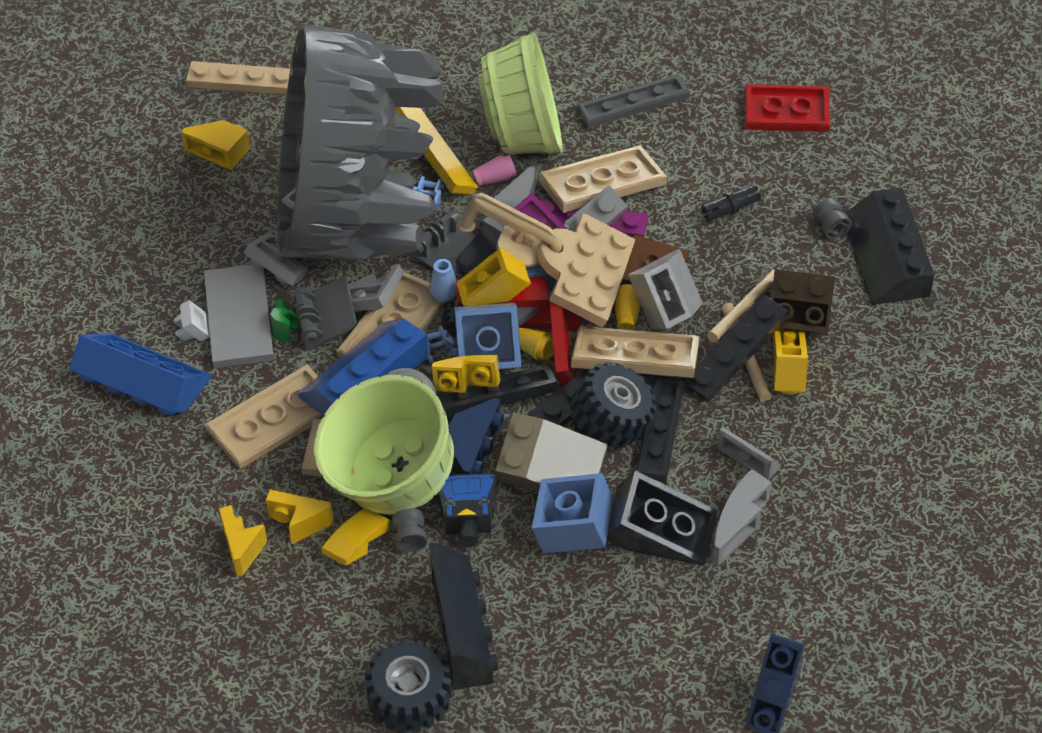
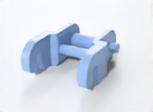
[413,176,444,210]
[423,326,458,365]

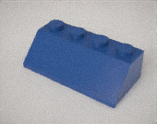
[298,318,428,417]
[69,333,212,416]

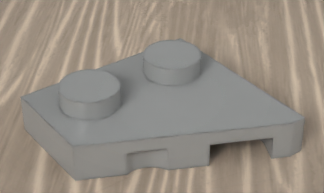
[348,264,404,313]

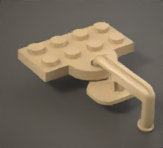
[457,193,636,328]

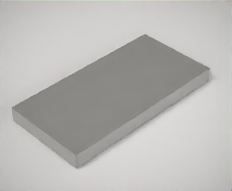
[204,264,274,368]

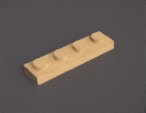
[186,61,290,95]

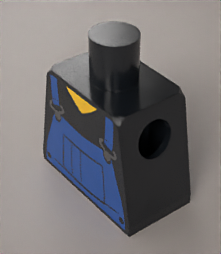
[437,473,497,547]

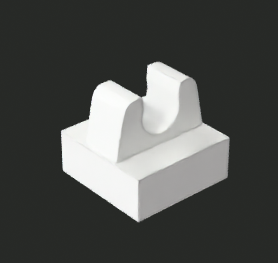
[174,300,210,342]

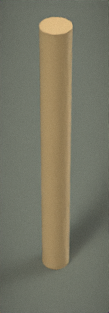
[707,270,775,342]
[722,303,771,401]

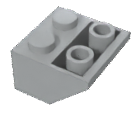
[628,249,703,329]

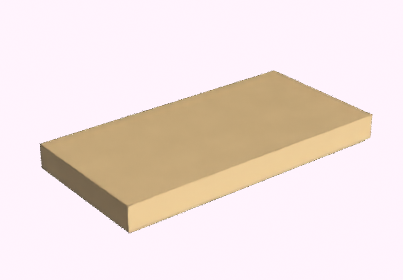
[538,145,667,213]
[337,272,446,358]
[571,326,699,378]
[205,364,324,469]

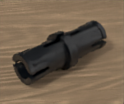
[701,184,761,222]

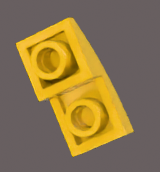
[432,355,500,393]
[322,508,390,566]

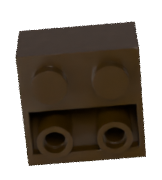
[771,269,835,335]

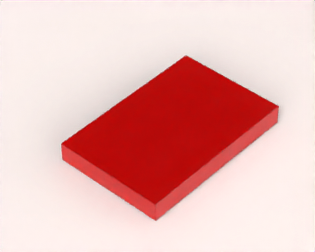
[745,84,830,132]

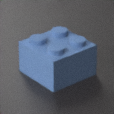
[454,302,521,369]
[532,473,613,553]

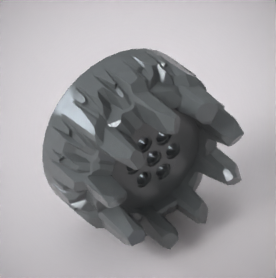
[277,24,444,260]

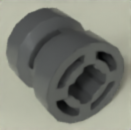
[812,198,852,239]
[392,508,428,553]

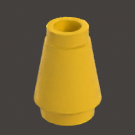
[614,284,641,330]
[518,327,554,361]

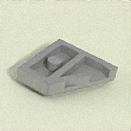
[244,232,308,286]

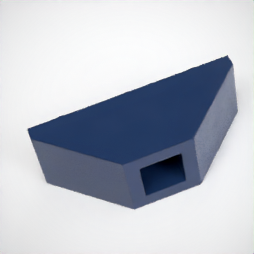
[449,398,504,475]
[745,633,805,733]

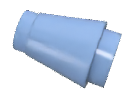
[429,259,456,302]

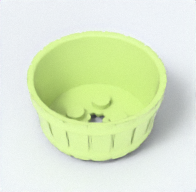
[479,32,563,155]
[314,375,454,515]

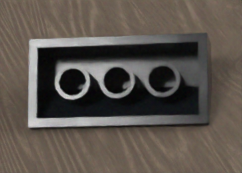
[846,187,934,305]
[429,543,499,690]

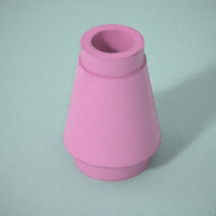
[472,154,517,186]

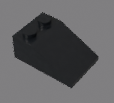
[606,471,718,566]

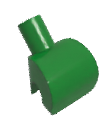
[271,299,300,343]

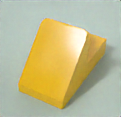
[266,490,334,544]
[219,505,267,577]

